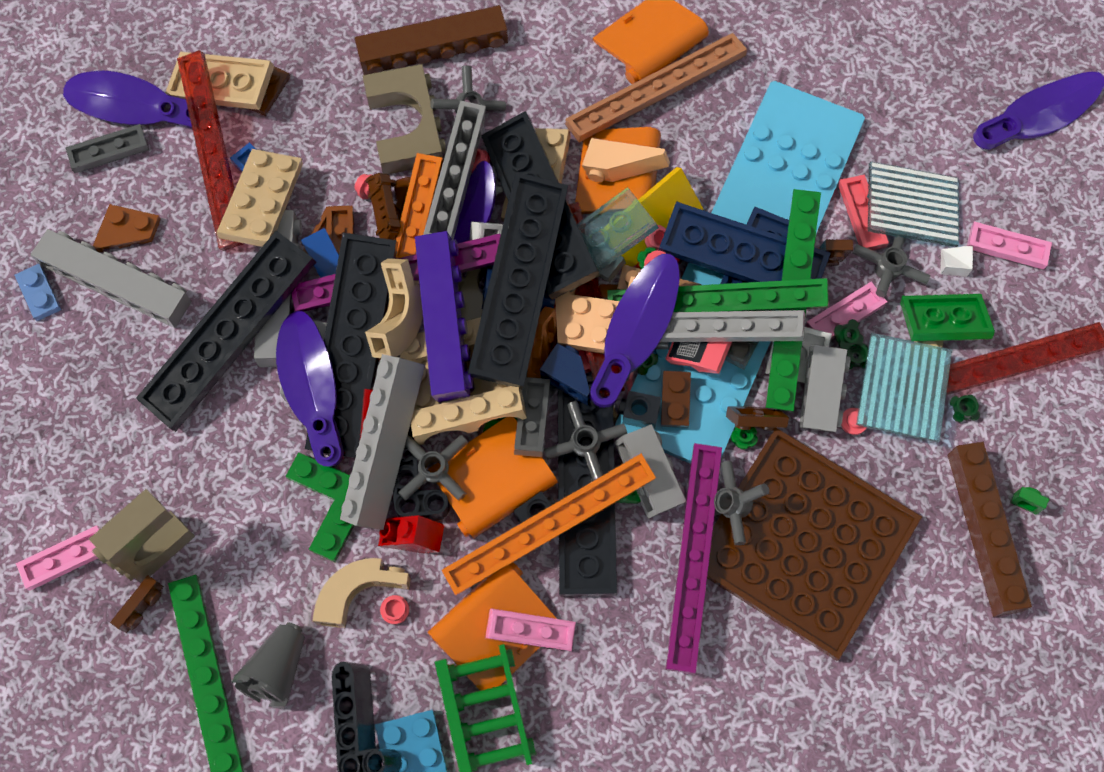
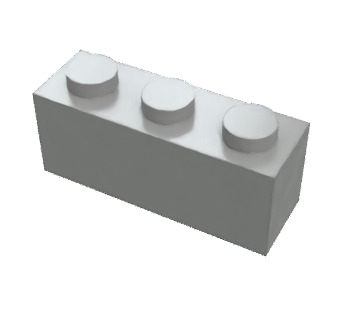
[799,345,850,432]
[614,424,686,519]

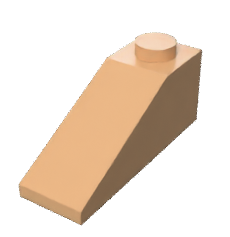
[582,138,670,182]

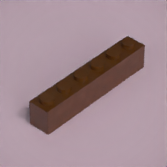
[354,5,508,75]
[947,441,1032,617]

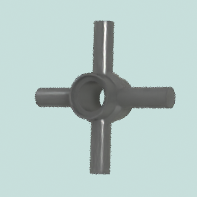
[431,66,506,114]
[852,232,931,297]
[544,401,627,481]
[398,434,468,501]
[714,461,769,546]

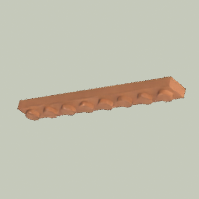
[565,33,747,142]

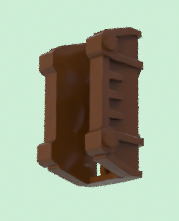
[366,173,411,240]

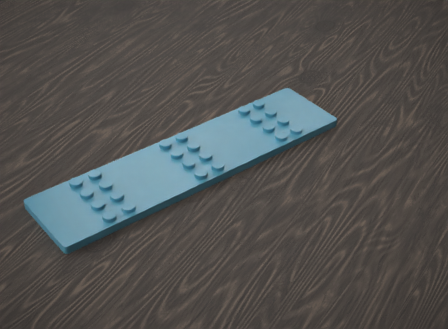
[615,81,865,464]

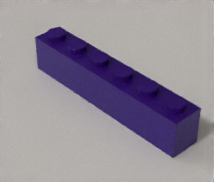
[415,231,474,402]

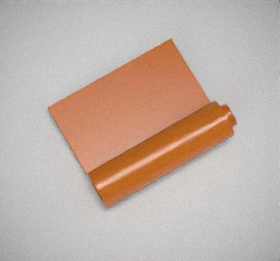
[592,0,709,84]
[574,127,661,214]
[428,417,558,539]
[427,562,557,691]

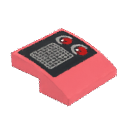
[665,342,732,374]

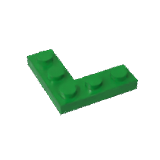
[285,452,354,563]

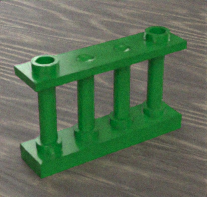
[435,644,536,772]

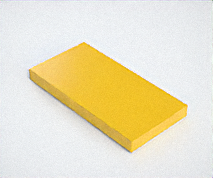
[601,167,704,268]

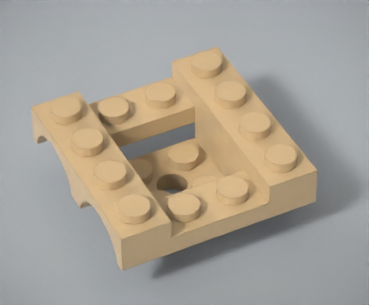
[400,317,527,445]

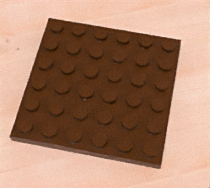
[707,428,922,661]

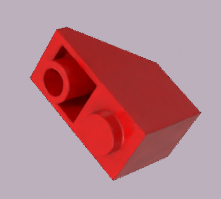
[378,515,445,553]

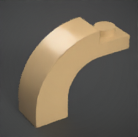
[365,259,423,358]
[312,558,411,628]

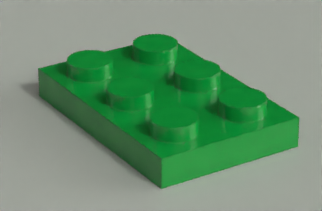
[900,294,995,341]

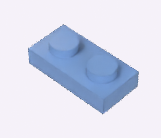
[14,264,62,321]

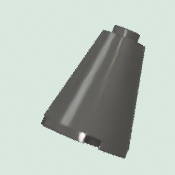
[232,622,305,709]

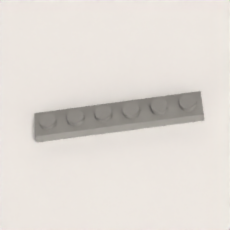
[660,310,805,342]

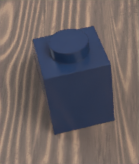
[540,343,591,406]

